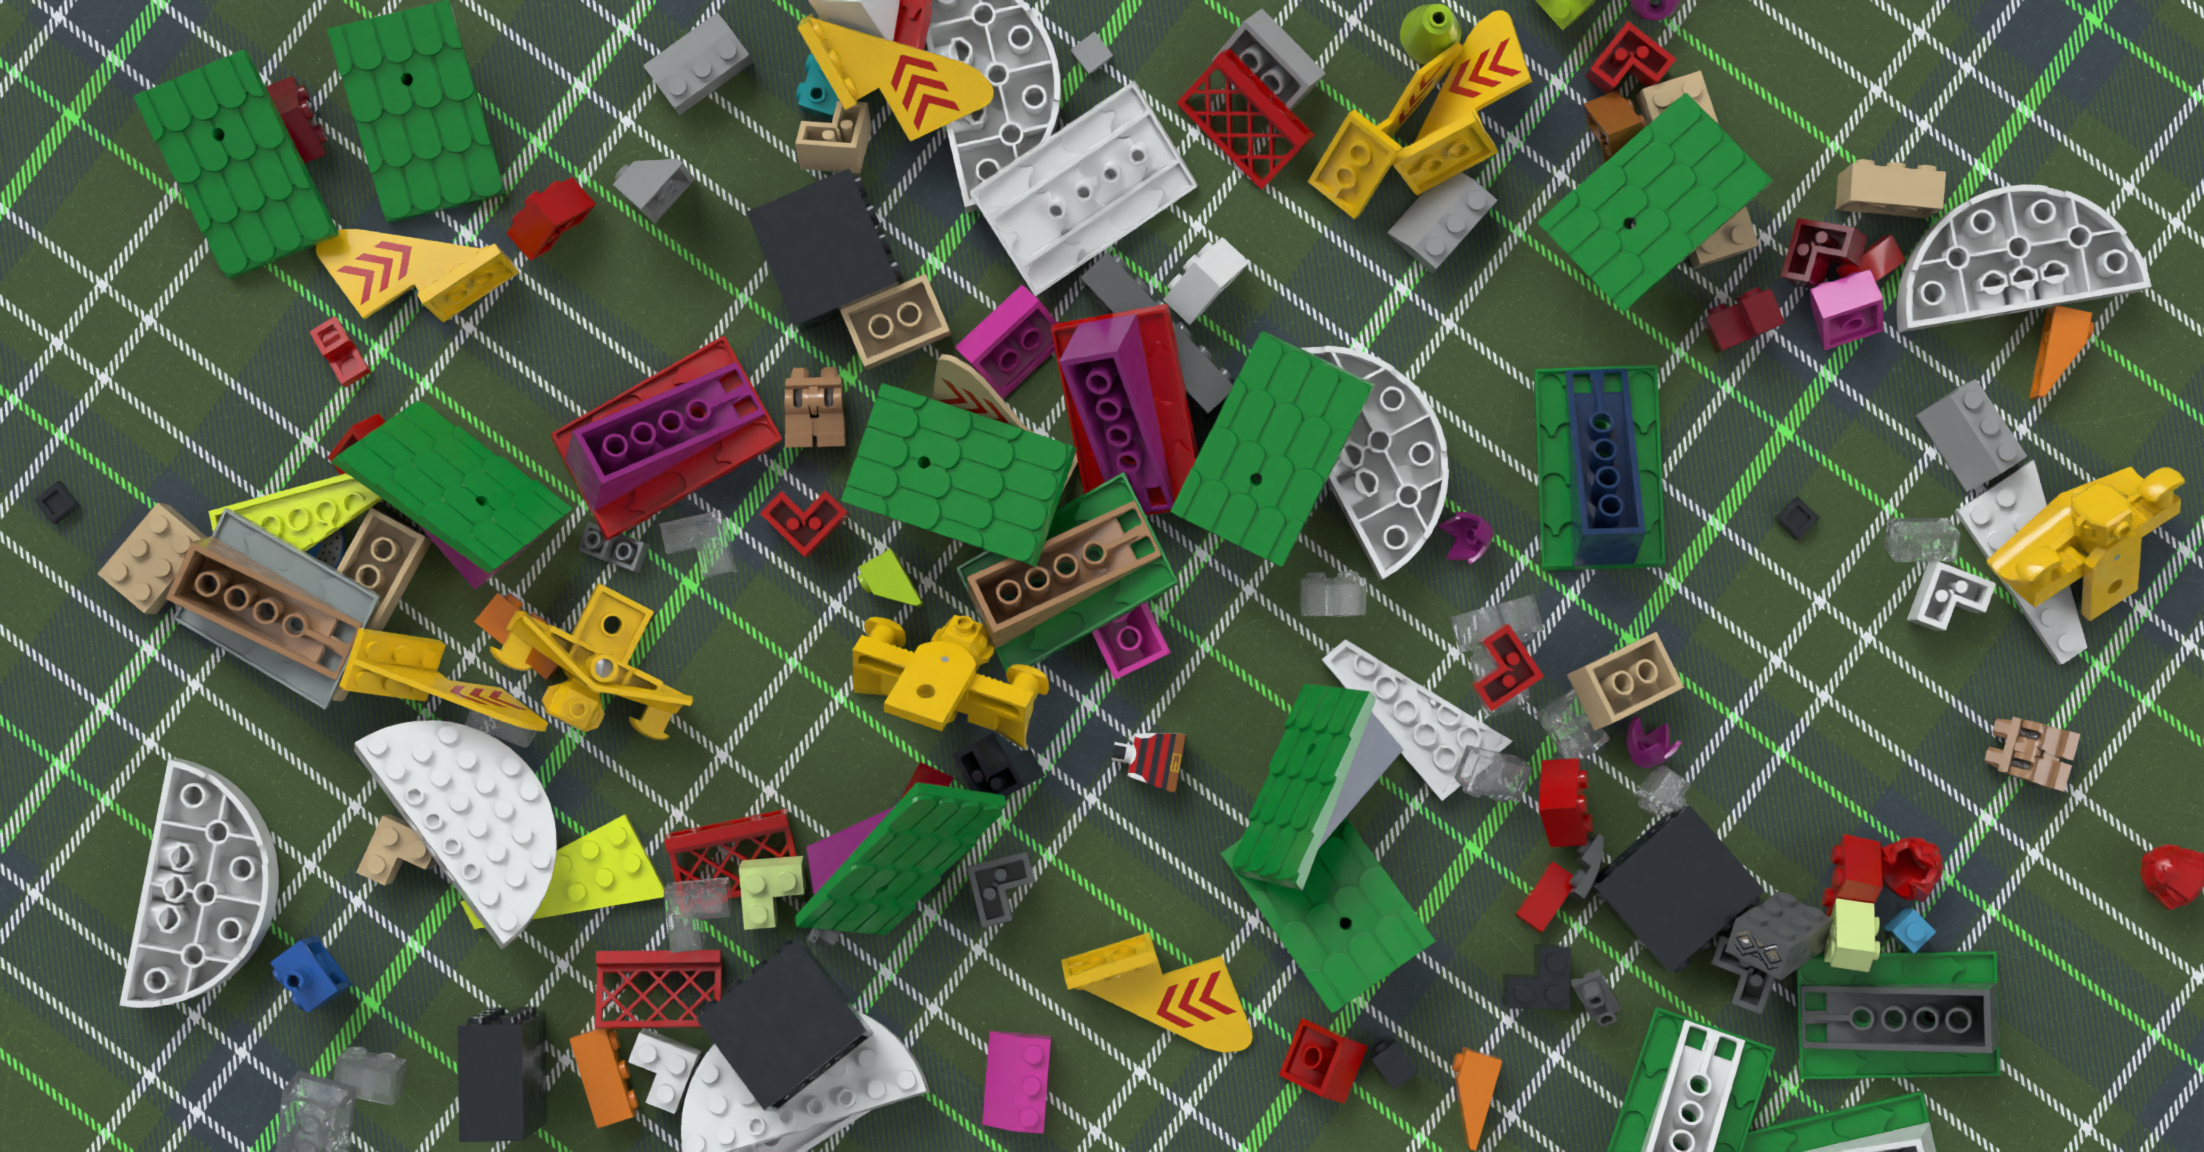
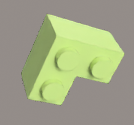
[739,856,806,930]
[1824,898,1880,972]

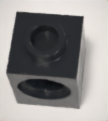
[1369,1038,1418,1090]

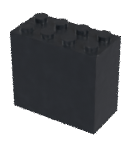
[747,168,904,333]
[1591,803,1765,973]
[696,940,874,1112]
[458,1006,547,1142]

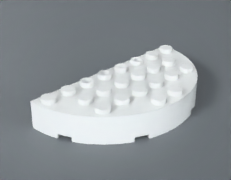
[926,0,1061,213]
[1897,185,2152,333]
[1301,346,1449,581]
[354,720,557,950]
[119,759,279,1008]
[681,1011,930,1152]

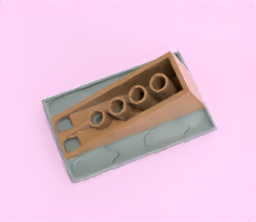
[165,508,381,709]

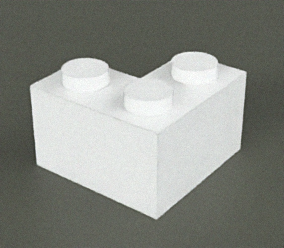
[1163,237,1249,325]
[1907,561,1996,631]
[628,1029,702,1114]

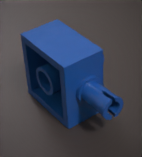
[270,935,353,1013]

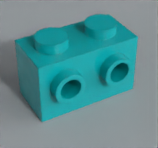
[795,53,840,120]

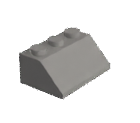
[1212,9,1326,110]
[643,12,753,116]
[613,159,695,224]
[1387,173,1497,274]
[1915,379,2027,493]

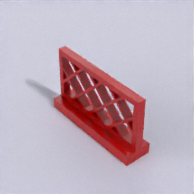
[1176,48,1315,190]
[664,808,797,909]
[595,950,724,1029]

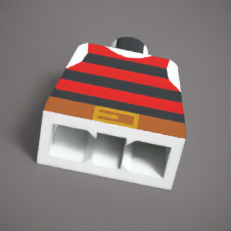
[1112,733,1186,793]

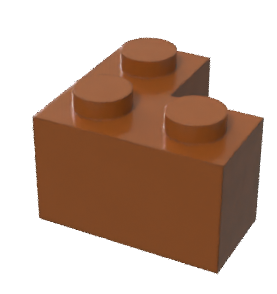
[1584,90,1647,163]

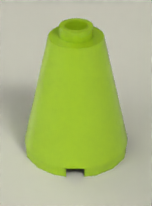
[1400,4,1461,65]

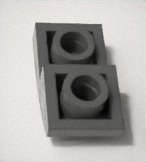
[577,522,650,573]
[1569,834,1604,900]

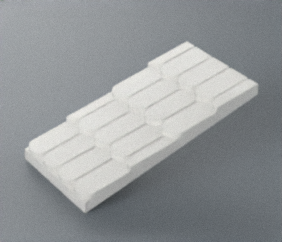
[970,80,1198,296]

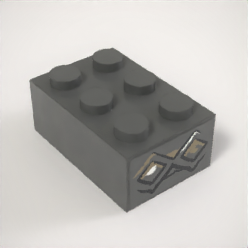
[1726,891,1833,980]

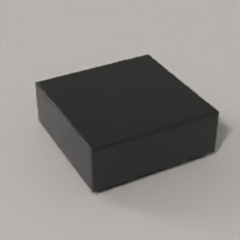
[34,481,80,524]
[1774,496,1820,540]

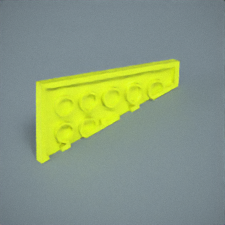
[209,473,382,552]
[461,814,669,929]

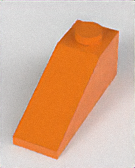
[2029,305,2094,400]
[1452,1047,1502,1151]

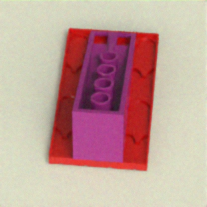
[1051,303,1198,515]
[550,335,782,541]

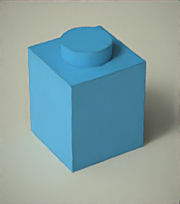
[1883,907,1936,953]

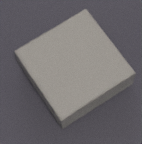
[1070,31,1113,75]

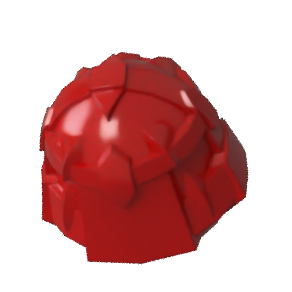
[1881,837,1943,902]
[2140,844,2204,910]

